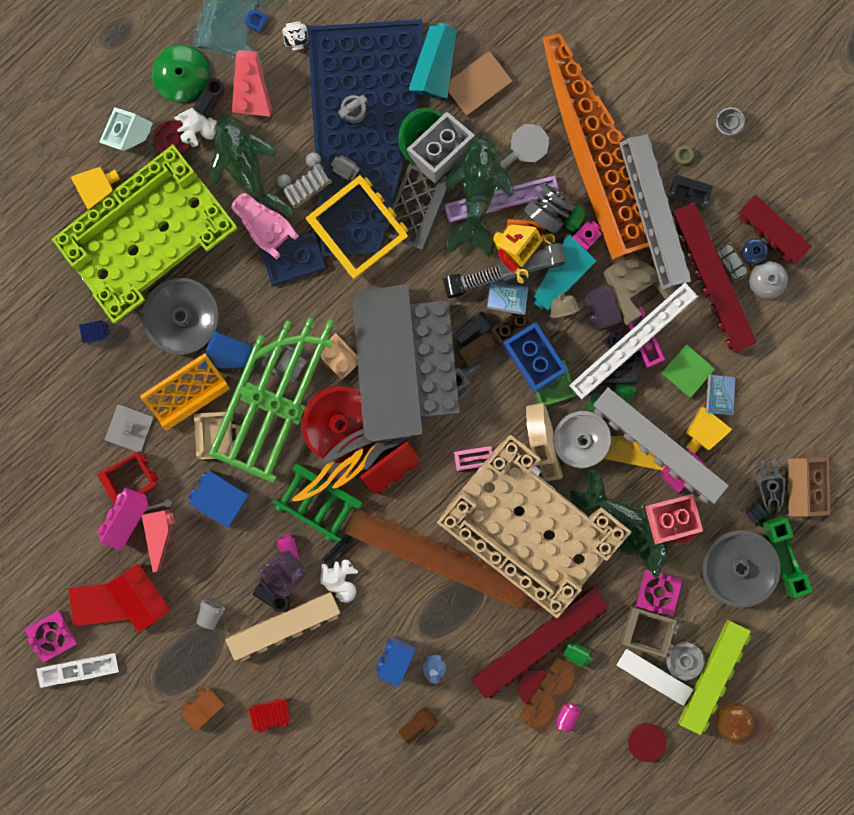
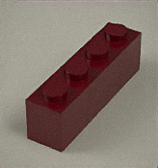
[737,194,812,265]

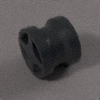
[745,502,769,527]

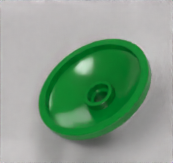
[152,45,209,103]
[398,108,443,164]

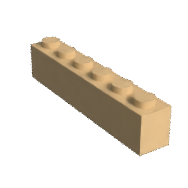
[225,591,341,662]

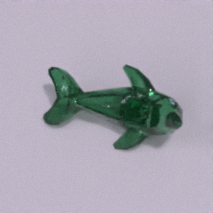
[210,114,292,219]
[445,132,513,258]
[570,469,669,578]

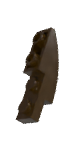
[458,313,533,368]

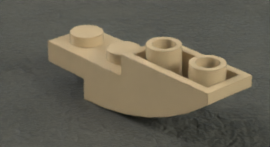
[526,402,563,481]

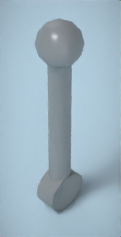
[144,499,172,512]

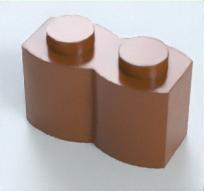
[180,687,225,731]

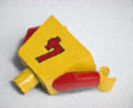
[493,223,555,284]

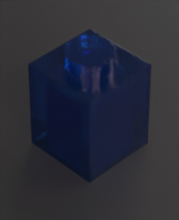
[79,320,110,344]

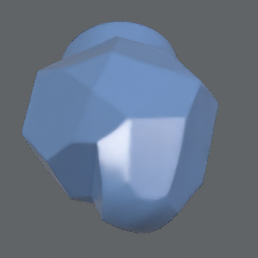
[423,655,446,684]

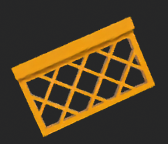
[140,353,230,431]

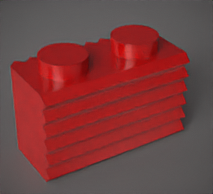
[248,697,292,733]

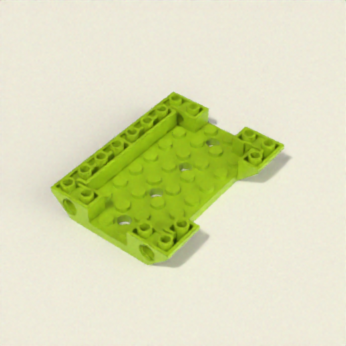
[52,145,238,324]

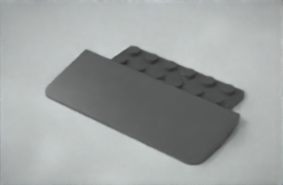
[352,284,459,442]

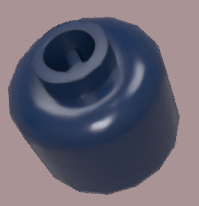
[741,238,768,264]

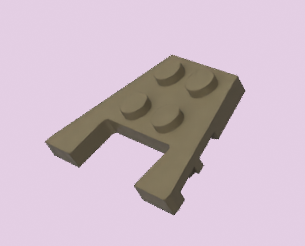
[604,253,679,325]

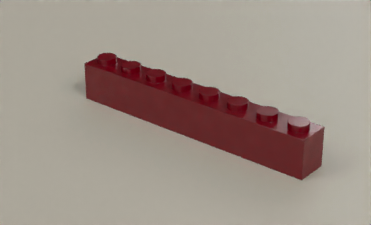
[671,202,757,353]
[471,587,608,699]

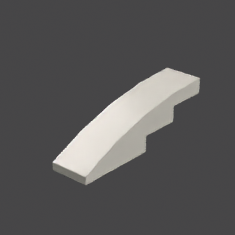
[617,649,693,706]
[36,653,119,688]

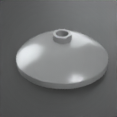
[554,411,611,468]

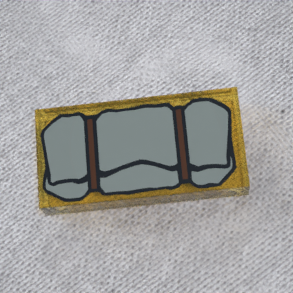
[716,241,751,284]

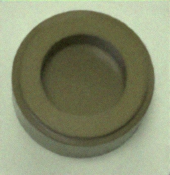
[674,145,694,165]

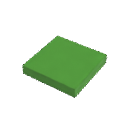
[661,344,715,398]
[536,360,577,406]

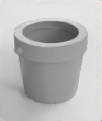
[196,599,225,630]

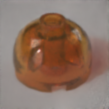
[716,703,755,742]

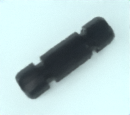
[322,534,354,566]

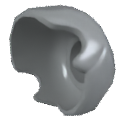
[716,107,745,137]

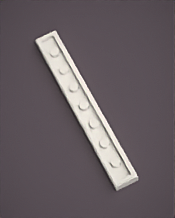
[569,282,698,399]

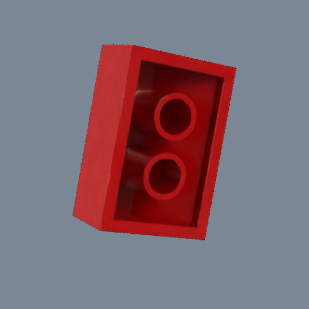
[360,441,420,494]
[105,563,171,632]

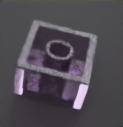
[583,285,622,330]

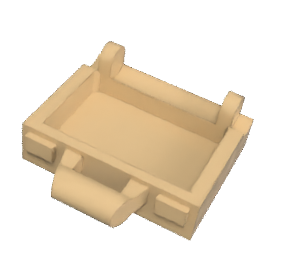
[194,412,244,460]

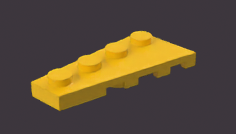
[604,433,667,470]

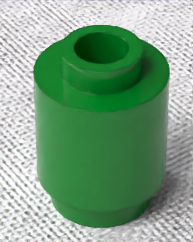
[562,203,587,233]
[563,642,593,668]

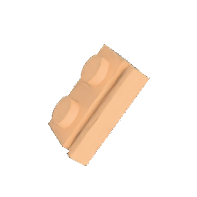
[321,333,358,380]

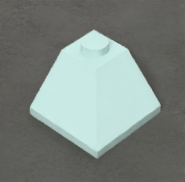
[100,107,153,151]

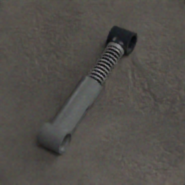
[442,243,567,298]

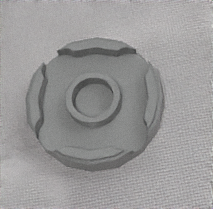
[666,642,705,681]

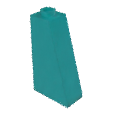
[409,23,457,98]
[533,234,596,311]

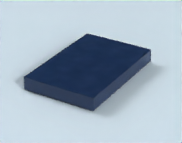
[260,232,327,286]

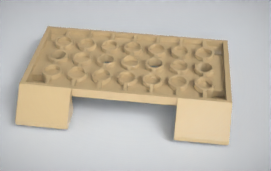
[437,434,631,618]

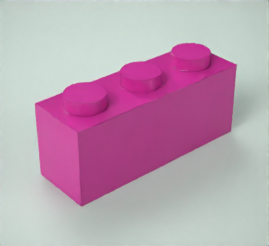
[628,307,665,367]
[98,488,148,551]

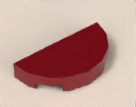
[518,669,547,705]

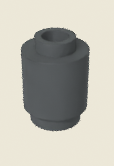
[331,155,361,181]

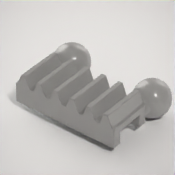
[276,152,332,208]

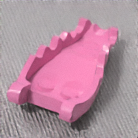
[232,193,299,260]

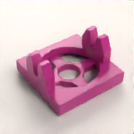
[636,569,683,616]
[24,610,77,662]

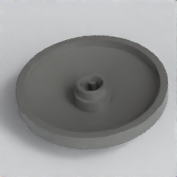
[143,278,220,355]
[703,530,781,607]

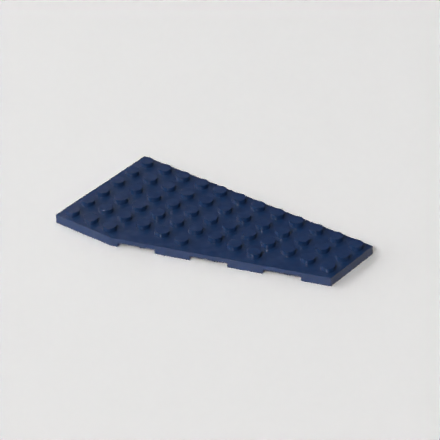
[307,19,424,257]

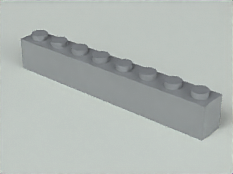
[619,134,691,290]
[592,388,729,505]

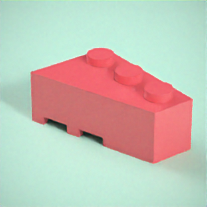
[232,50,273,116]

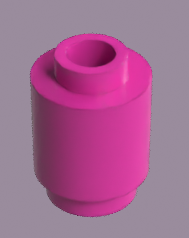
[556,702,581,733]

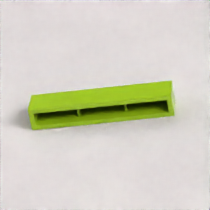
[678,619,751,735]

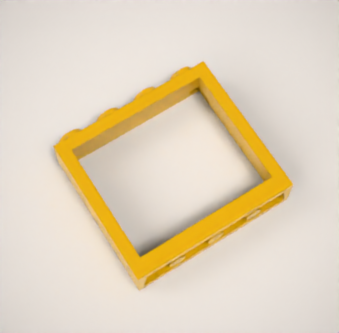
[306,175,408,280]

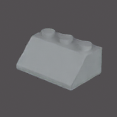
[407,112,475,183]

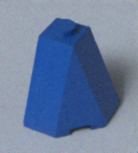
[201,331,260,369]

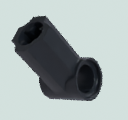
[193,78,225,117]
[454,311,494,347]
[252,581,290,612]

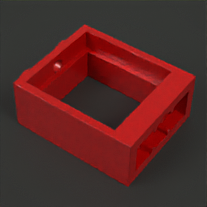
[97,451,159,505]

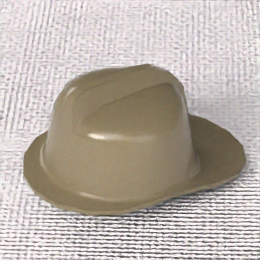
[550,293,583,318]

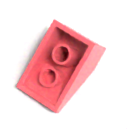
[645,494,703,544]
[142,509,175,572]

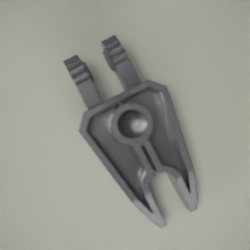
[755,459,785,513]

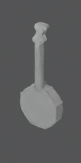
[471,124,549,192]

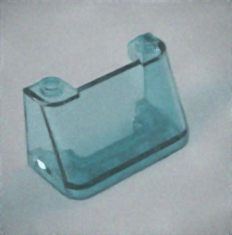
[192,0,266,59]

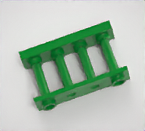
[273,463,362,543]

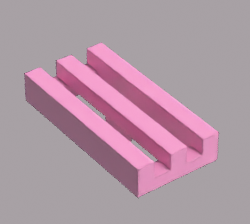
[454,446,493,471]

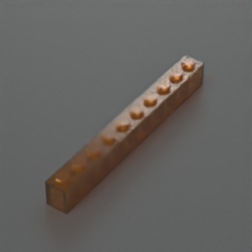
[345,510,528,609]

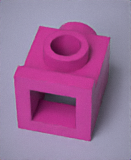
[573,221,602,251]

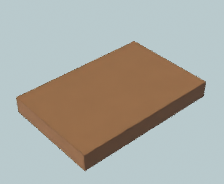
[448,51,512,117]

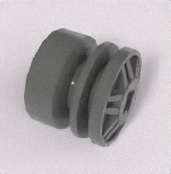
[524,183,576,233]

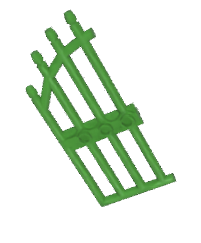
[208,317,334,483]

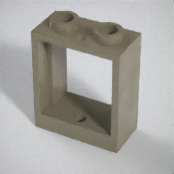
[620,606,679,657]

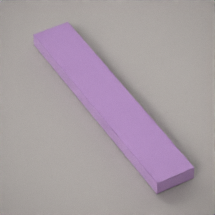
[444,176,559,223]

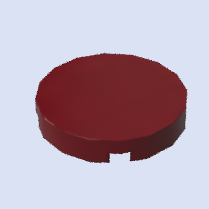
[154,120,191,156]
[628,723,667,762]

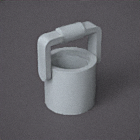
[338,95,368,123]
[262,345,307,382]

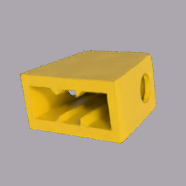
[71,167,121,210]
[686,407,732,454]

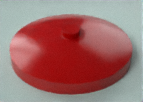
[301,386,372,463]

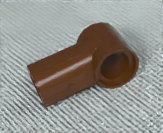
[398,706,438,744]

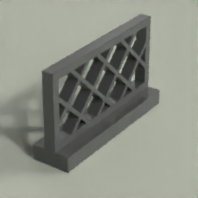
[384,163,453,252]

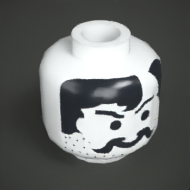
[282,21,308,50]

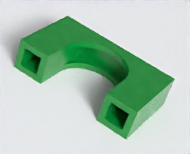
[762,516,813,598]

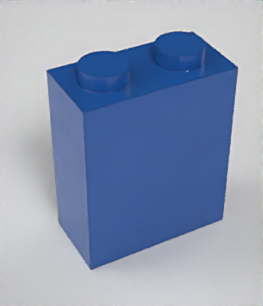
[188,470,249,528]

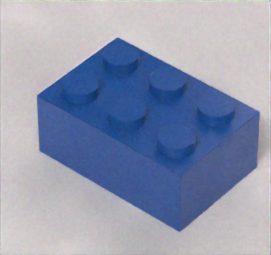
[503,322,567,394]
[376,636,415,687]

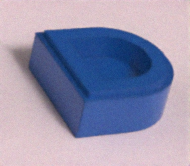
[245,10,268,33]

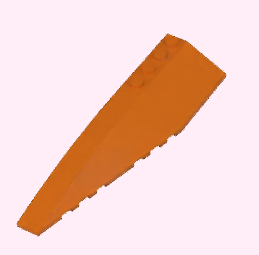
[543,33,649,260]

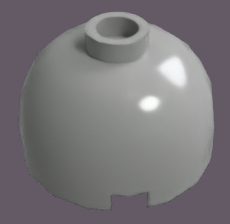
[749,261,788,299]

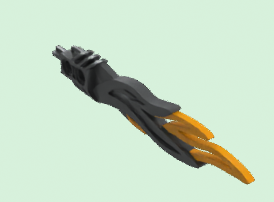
[292,362,482,501]

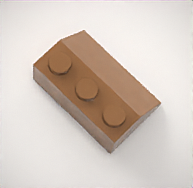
[787,457,830,517]

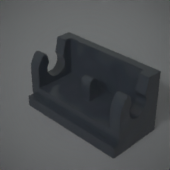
[668,175,713,208]

